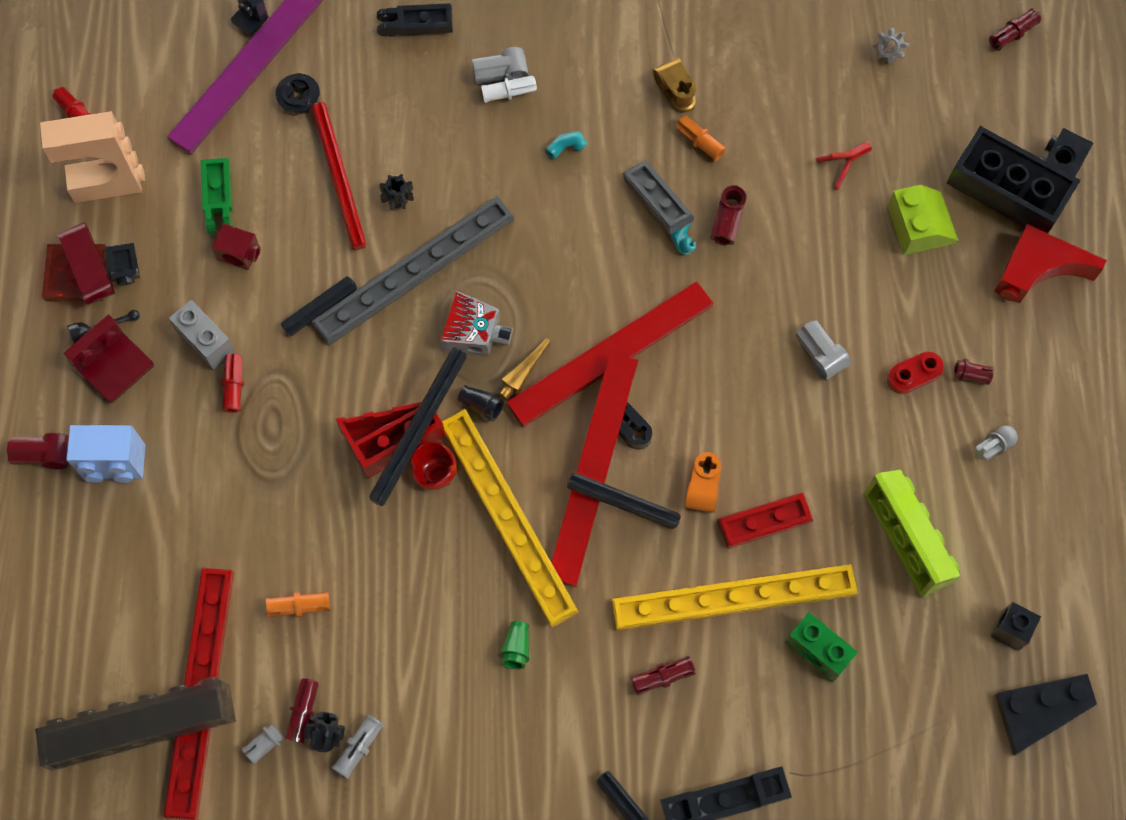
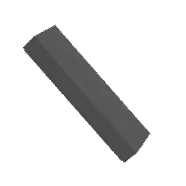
[623,160,694,235]

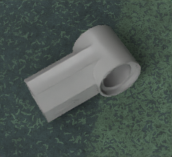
[472,47,529,84]
[795,320,851,381]

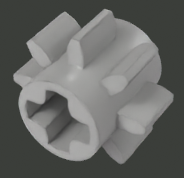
[873,27,910,64]

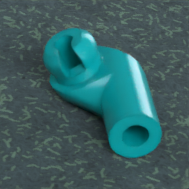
[545,131,587,160]
[671,222,696,255]

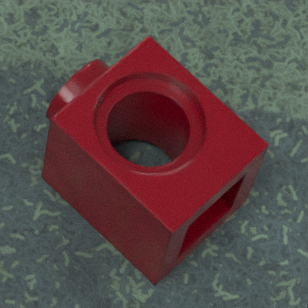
[212,223,261,270]

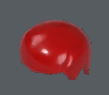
[410,441,457,490]

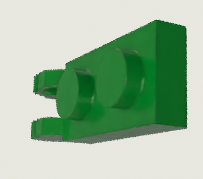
[200,157,233,234]

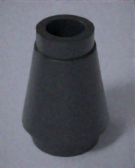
[458,385,504,421]

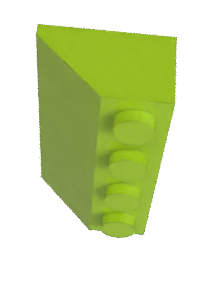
[864,470,960,598]

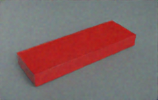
[718,493,814,549]

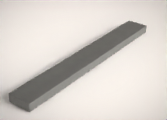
[312,196,514,346]

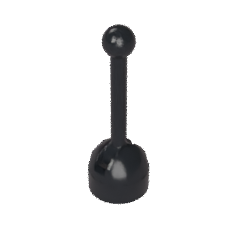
[68,310,140,343]

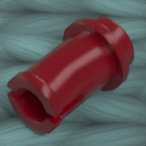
[954,358,994,385]

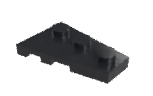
[995,674,1097,756]

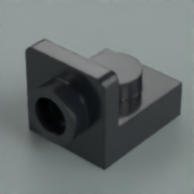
[231,0,268,36]

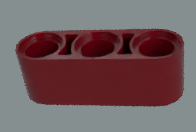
[57,222,116,305]

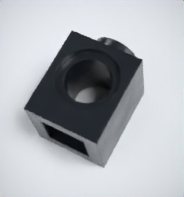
[991,602,1041,651]

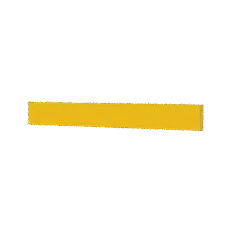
[442,409,579,628]
[612,564,858,631]

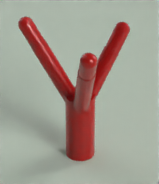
[816,141,872,190]

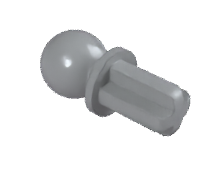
[974,425,1018,461]

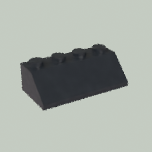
[946,126,1081,233]

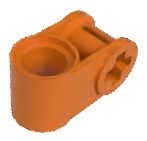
[684,452,721,513]

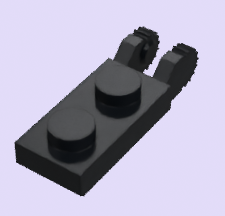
[377,3,453,37]

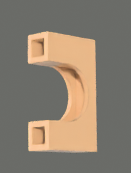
[40,111,145,203]

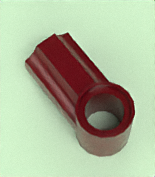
[710,185,747,246]
[7,433,69,470]

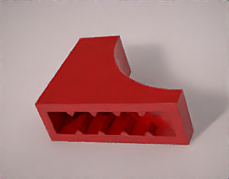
[994,224,1107,303]

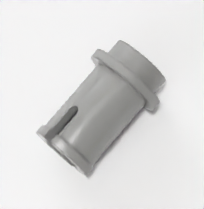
[242,724,284,764]

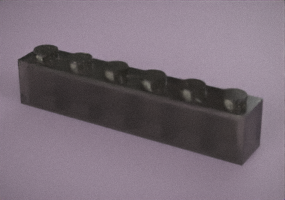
[35,677,236,771]

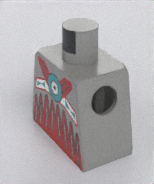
[441,291,513,356]

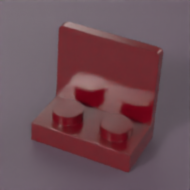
[63,314,154,403]

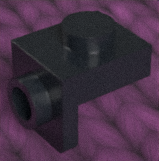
[105,243,140,286]

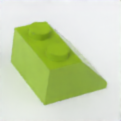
[887,185,959,255]

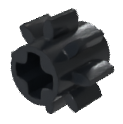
[379,174,414,210]
[304,712,345,752]

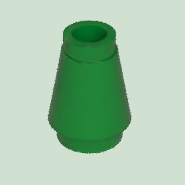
[499,621,529,670]

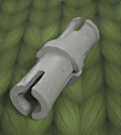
[332,714,384,779]

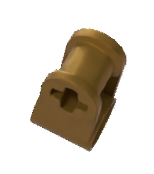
[652,57,697,113]

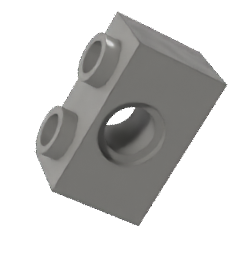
[169,300,235,370]

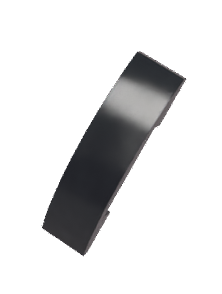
[660,766,792,820]

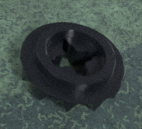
[276,73,320,115]

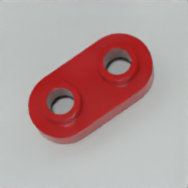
[887,352,944,394]

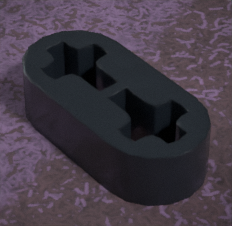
[619,402,653,450]

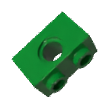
[785,612,858,682]

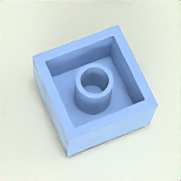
[67,425,146,483]

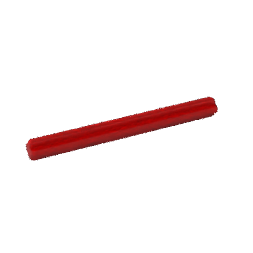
[311,102,367,250]

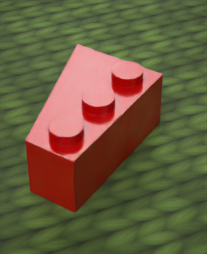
[335,402,446,479]

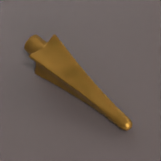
[498,338,550,401]

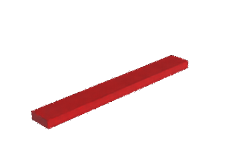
[507,281,714,428]
[551,352,639,587]
[163,568,234,820]

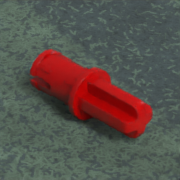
[52,87,91,118]
[220,353,244,413]

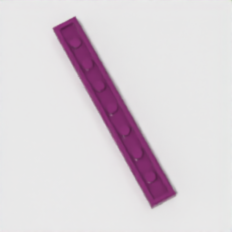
[167,0,323,155]

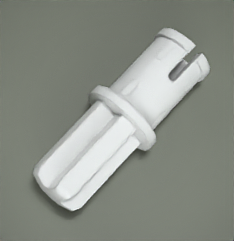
[481,76,537,103]

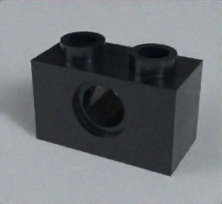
[1040,128,1094,177]

